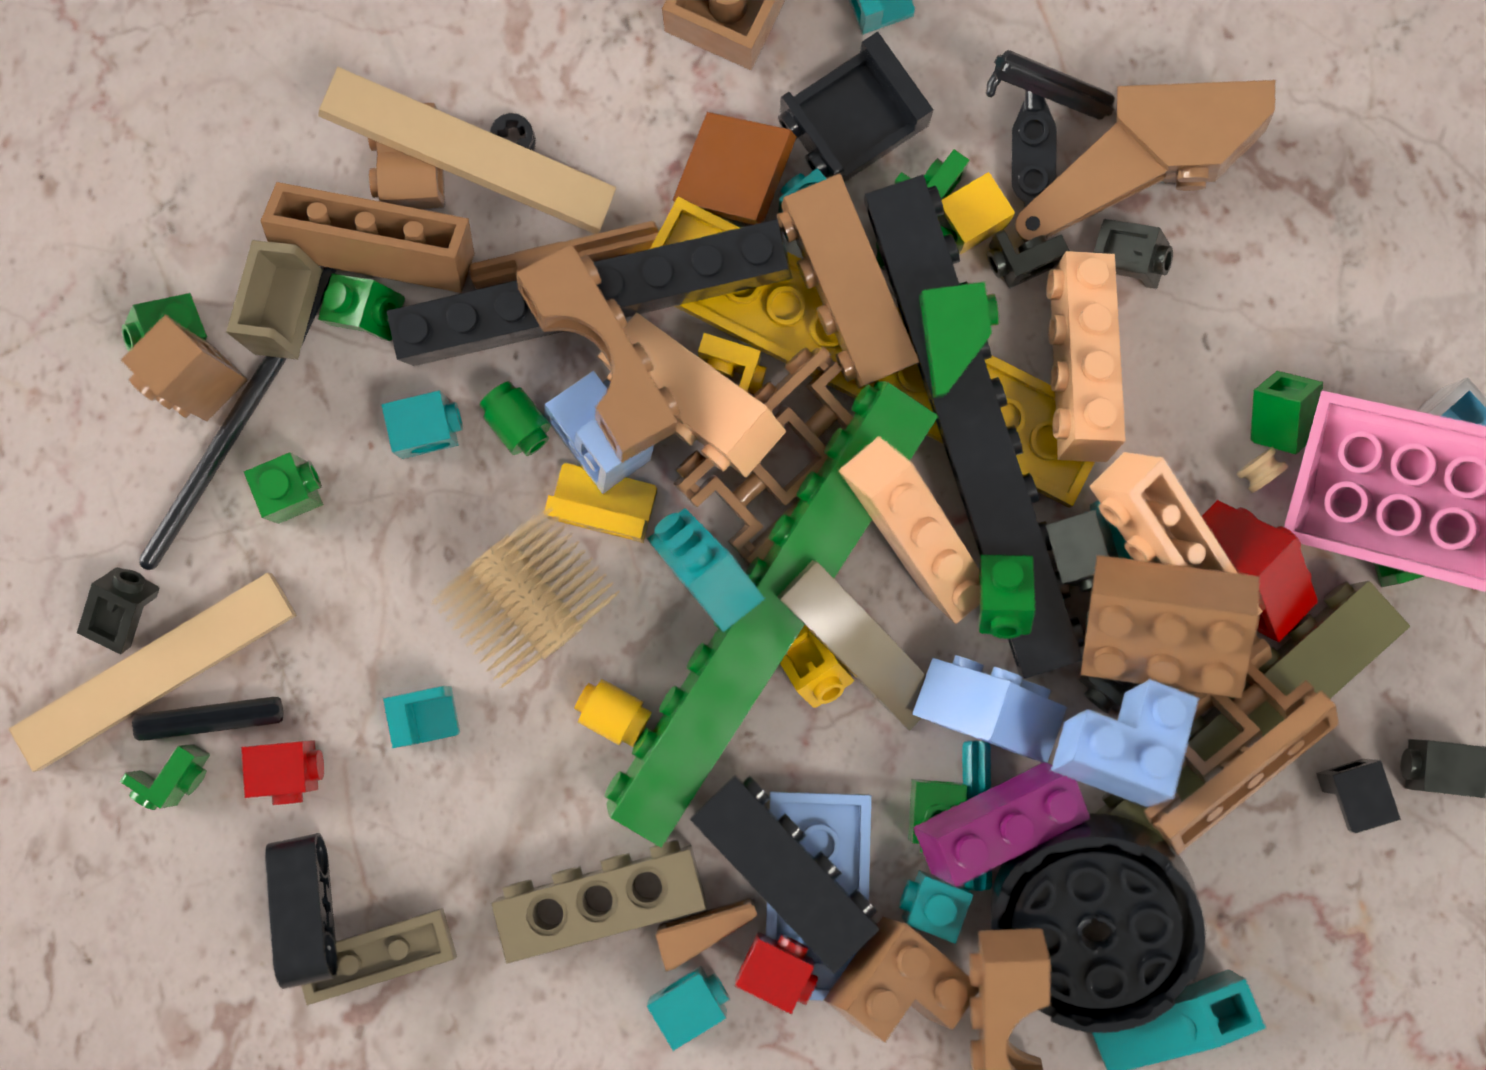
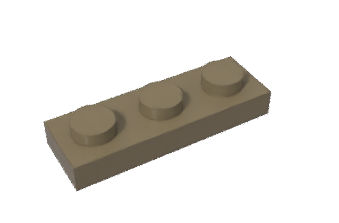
[301,908,457,1005]

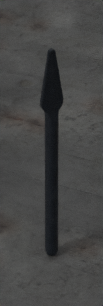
[139,267,336,570]

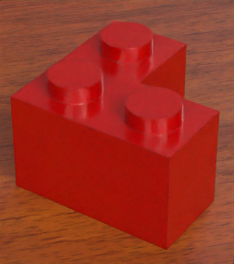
[1201,500,1318,643]

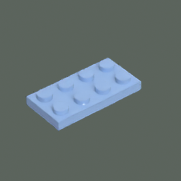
[766,791,871,1001]

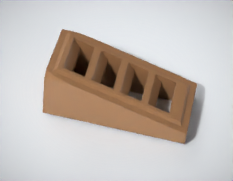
[655,898,757,972]

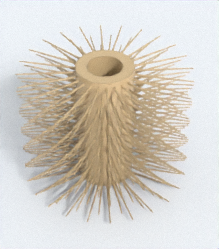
[431,508,620,688]

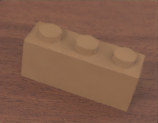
[121,315,248,421]

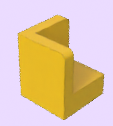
[942,172,1015,255]

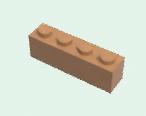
[777,174,919,389]
[261,182,475,293]

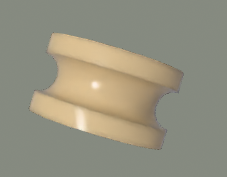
[1236,447,1288,493]

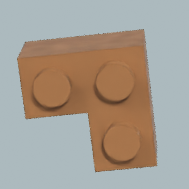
[823,917,979,1043]

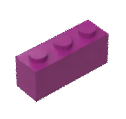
[913,762,1090,887]

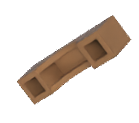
[516,243,680,463]
[969,929,1050,1070]

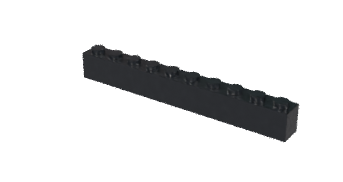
[864,175,1086,679]

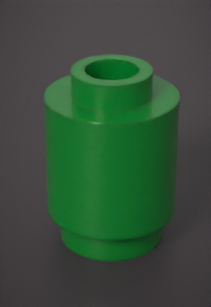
[479,381,551,456]

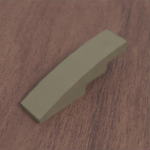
[777,560,926,731]

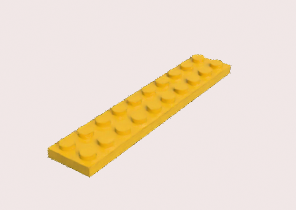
[650,197,1095,508]

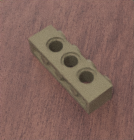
[491,840,707,964]

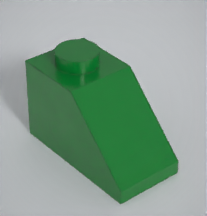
[919,282,999,399]

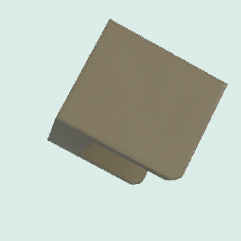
[226,240,322,360]

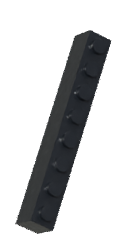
[387,219,793,366]

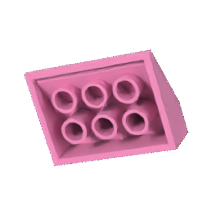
[1284,391,1486,592]

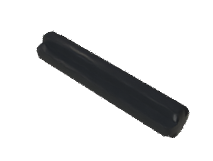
[994,50,1115,120]
[132,697,284,741]

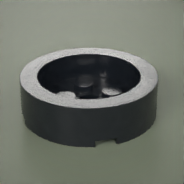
[991,813,1206,1033]

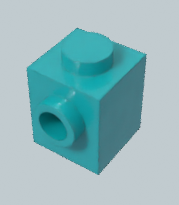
[898,870,973,944]

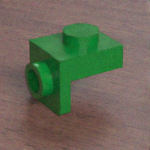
[317,274,405,341]
[121,293,207,351]
[979,555,1035,639]
[120,744,210,810]

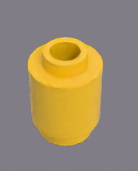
[574,679,652,747]

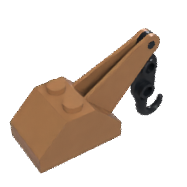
[986,72,1276,242]

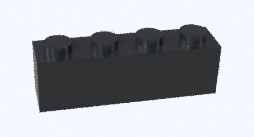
[690,774,880,974]

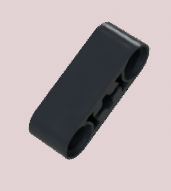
[265,833,338,989]

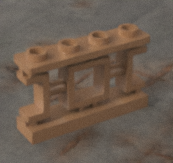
[673,347,853,565]
[1144,632,1339,855]

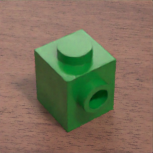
[244,452,323,524]
[908,779,967,853]

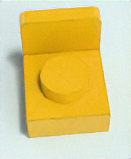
[698,333,767,394]
[780,625,854,708]

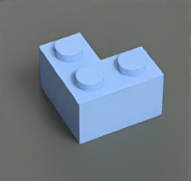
[545,371,654,494]
[912,655,1067,763]
[1051,679,1198,807]

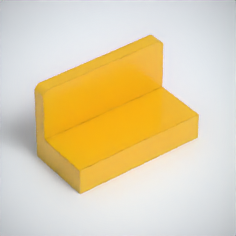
[544,463,657,543]

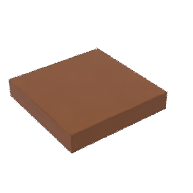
[672,112,797,225]

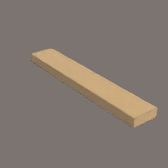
[318,66,616,234]
[9,573,297,772]

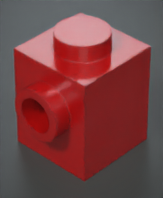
[241,740,324,805]
[735,931,818,1015]

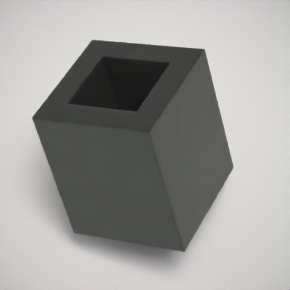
[1046,510,1119,592]
[1400,739,1486,798]

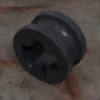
[490,113,536,151]

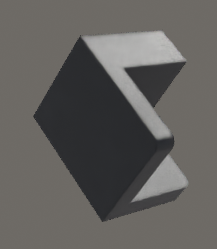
[1316,759,1401,833]

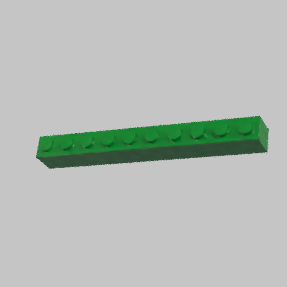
[604,381,938,848]

